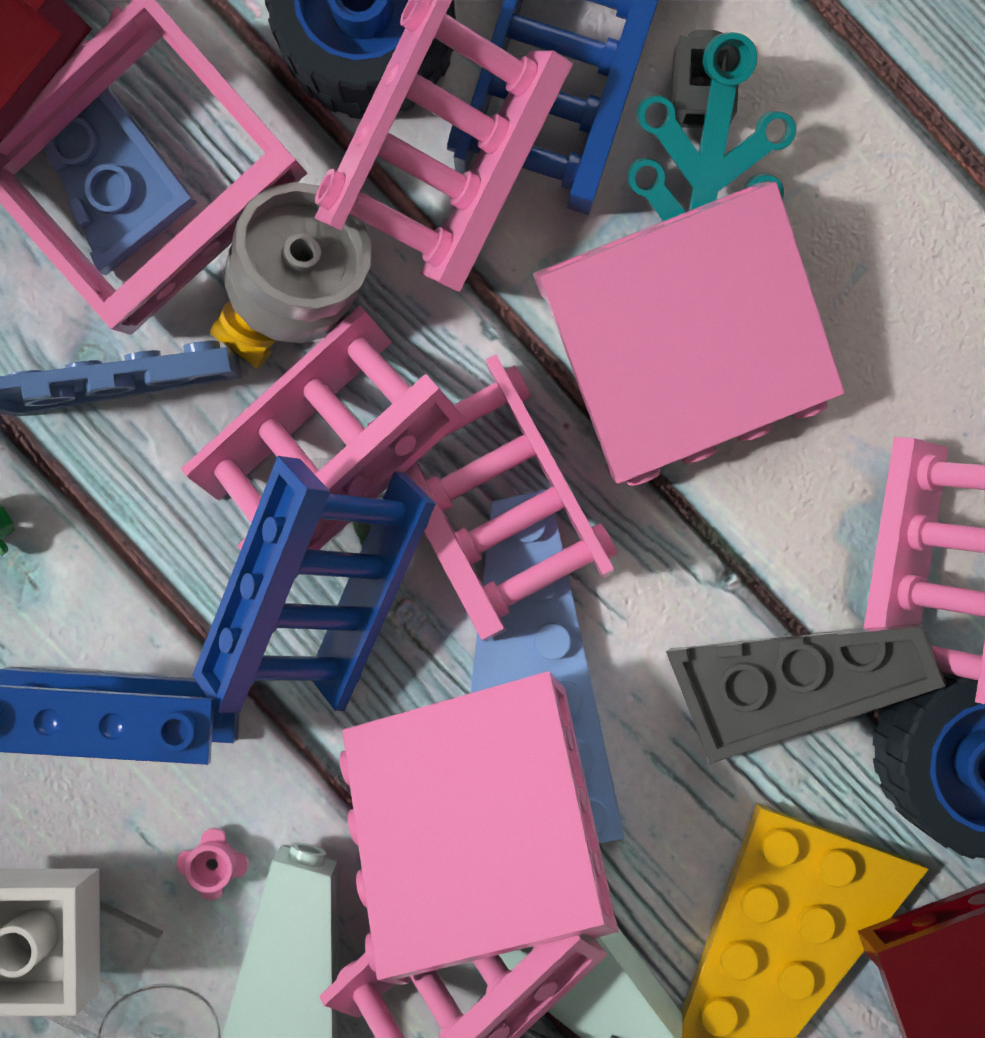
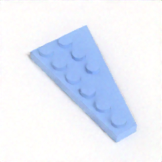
[470,490,625,844]

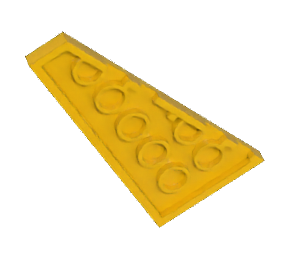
[681,803,929,1038]

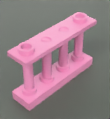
[315,0,573,293]
[181,305,464,550]
[367,354,618,642]
[864,437,985,704]
[319,934,608,1038]

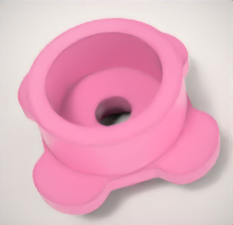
[177,828,249,900]

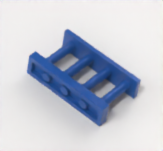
[447,0,659,215]
[192,456,436,713]
[0,667,239,765]

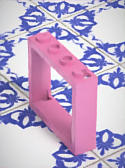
[0,0,307,335]

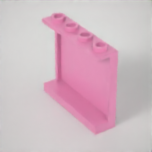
[533,182,845,486]
[339,671,619,985]

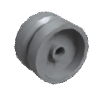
[224,182,372,344]

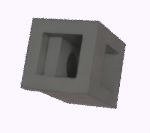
[671,29,739,129]

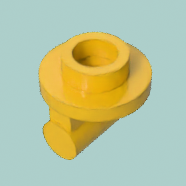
[209,301,275,369]

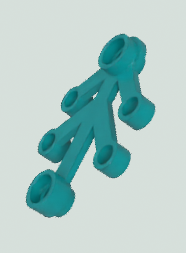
[627,32,796,221]

